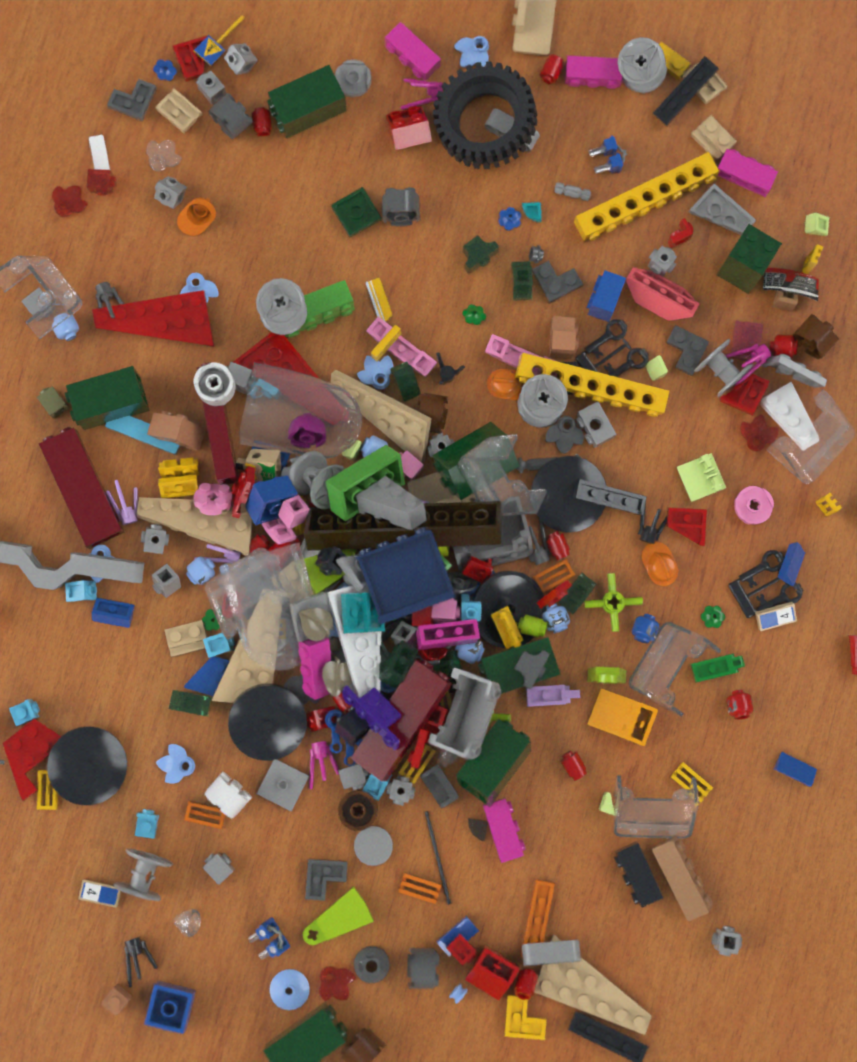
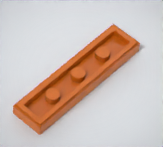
[520,879,555,959]

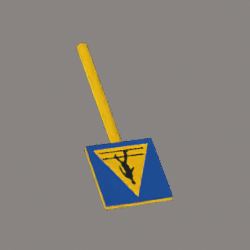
[194,15,244,66]

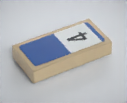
[755,602,797,631]
[78,879,121,908]

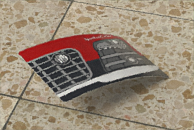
[763,268,819,301]

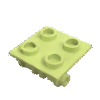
[676,453,726,502]

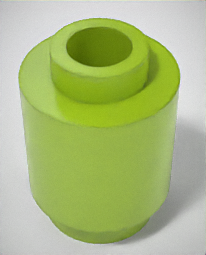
[518,615,548,638]

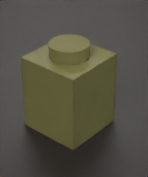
[37,386,69,419]

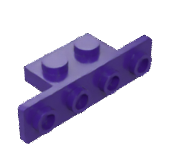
[342,685,401,750]

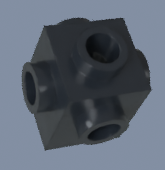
[315,547,348,576]

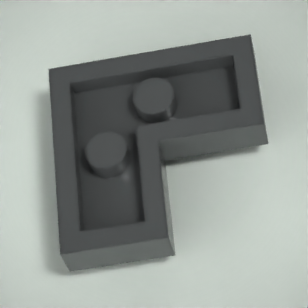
[107,79,157,121]
[532,261,583,303]
[666,325,709,376]
[305,859,348,901]

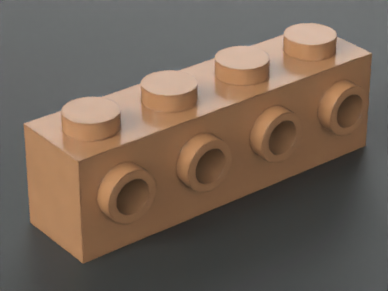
[652,836,713,921]

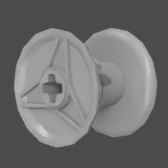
[618,37,667,93]
[256,278,307,335]
[694,339,754,397]
[517,374,568,428]
[289,451,345,509]
[113,848,173,901]

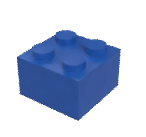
[586,270,626,322]
[245,475,298,525]
[144,981,196,1034]

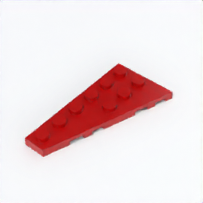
[92,290,215,347]
[233,332,349,427]

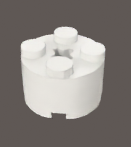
[194,363,236,406]
[204,772,252,818]

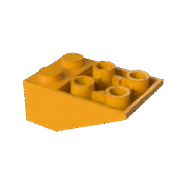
[587,689,658,746]

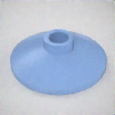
[270,969,310,1010]

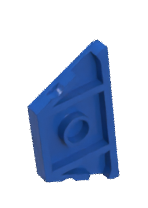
[184,656,229,696]

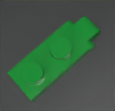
[690,653,745,683]

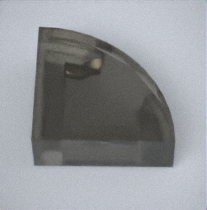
[468,818,488,841]

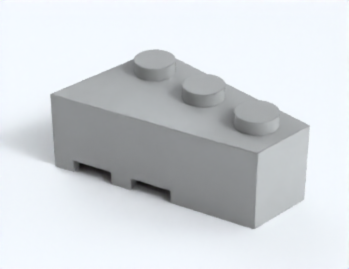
[356,476,426,530]

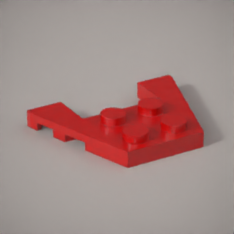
[2,719,61,801]

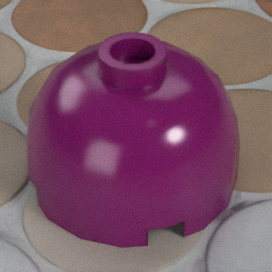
[288,413,327,449]

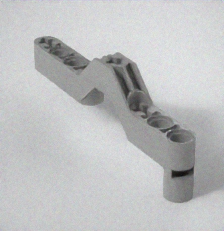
[0,541,145,590]

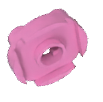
[194,483,233,515]
[734,486,774,525]

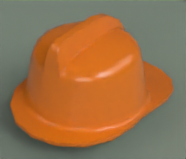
[177,197,216,236]
[487,369,525,400]
[642,542,679,586]

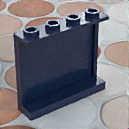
[355,527,456,624]

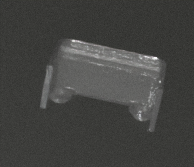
[0,256,82,339]
[458,434,547,516]
[629,622,721,717]
[614,775,699,839]

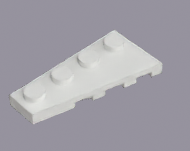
[760,382,819,451]

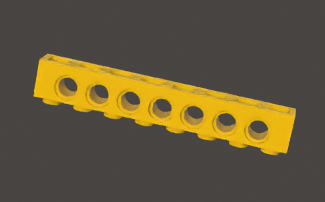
[574,152,719,241]
[515,353,669,417]

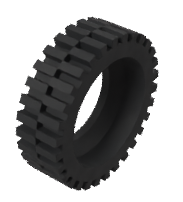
[433,61,537,169]

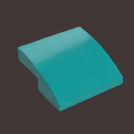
[341,592,385,634]

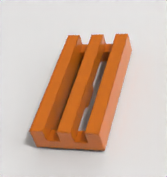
[533,559,576,593]
[184,801,225,829]
[398,873,442,904]

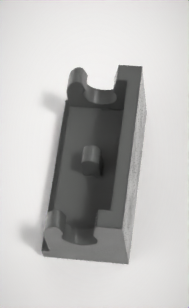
[420,764,459,809]

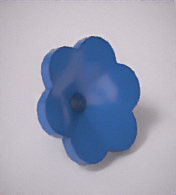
[153,59,177,81]
[499,207,521,231]

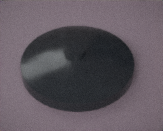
[530,456,606,532]
[472,571,546,648]
[228,683,307,761]
[47,726,127,805]

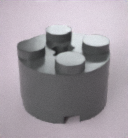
[208,93,253,139]
[382,187,420,226]
[407,948,439,989]

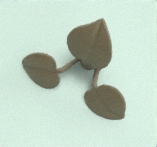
[299,608,352,697]

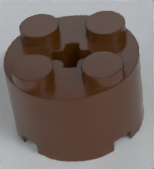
[793,314,839,359]
[418,393,449,434]
[338,790,378,831]
[340,1027,386,1062]

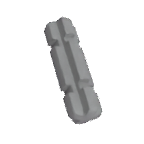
[554,182,591,201]

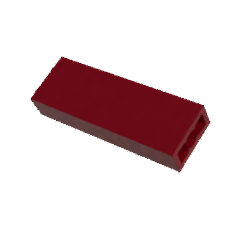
[196,362,239,485]
[39,427,125,549]
[351,660,453,782]

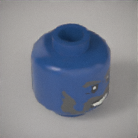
[632,614,660,644]

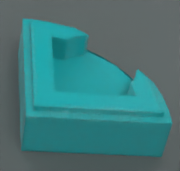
[522,202,542,222]

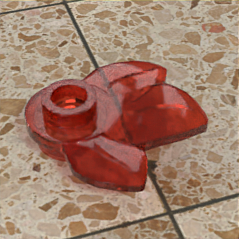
[52,185,88,217]
[740,415,779,452]
[319,966,356,1001]

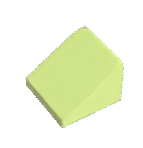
[805,213,829,236]
[645,355,668,381]
[341,439,362,461]
[599,791,615,816]

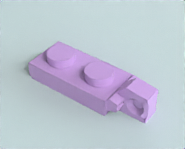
[526,685,580,707]

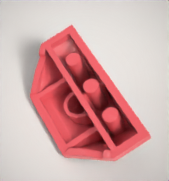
[626,267,699,321]

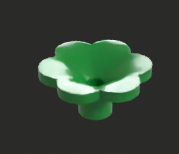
[462,304,486,325]
[701,606,725,628]

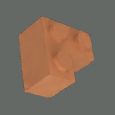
[549,316,579,359]
[147,411,206,451]

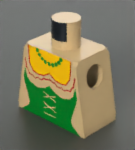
[236,449,281,484]

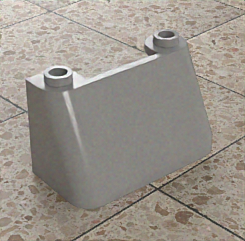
[453,498,533,572]
[428,668,501,759]

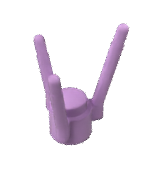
[106,480,138,525]
[194,544,241,565]

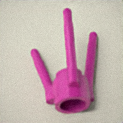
[400,78,443,110]
[725,344,771,386]
[309,741,339,789]

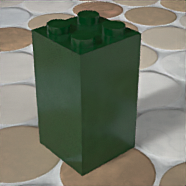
[267,65,347,139]
[716,224,782,294]
[65,366,150,430]
[432,422,520,500]
[478,637,561,694]
[456,719,531,807]
[263,1002,348,1062]

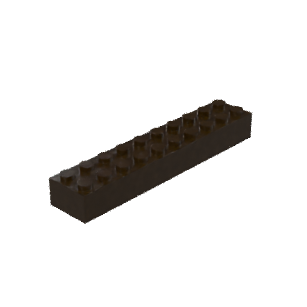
[304,501,503,551]

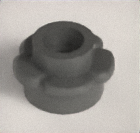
[529,245,544,263]

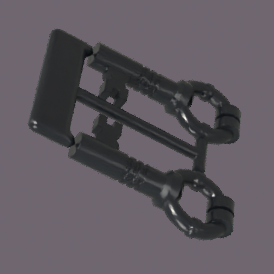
[575,319,649,385]
[728,550,804,618]

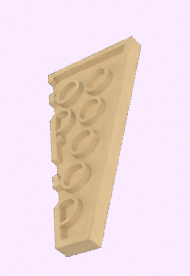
[330,370,431,463]
[137,497,253,557]
[211,588,283,703]
[535,934,652,1035]

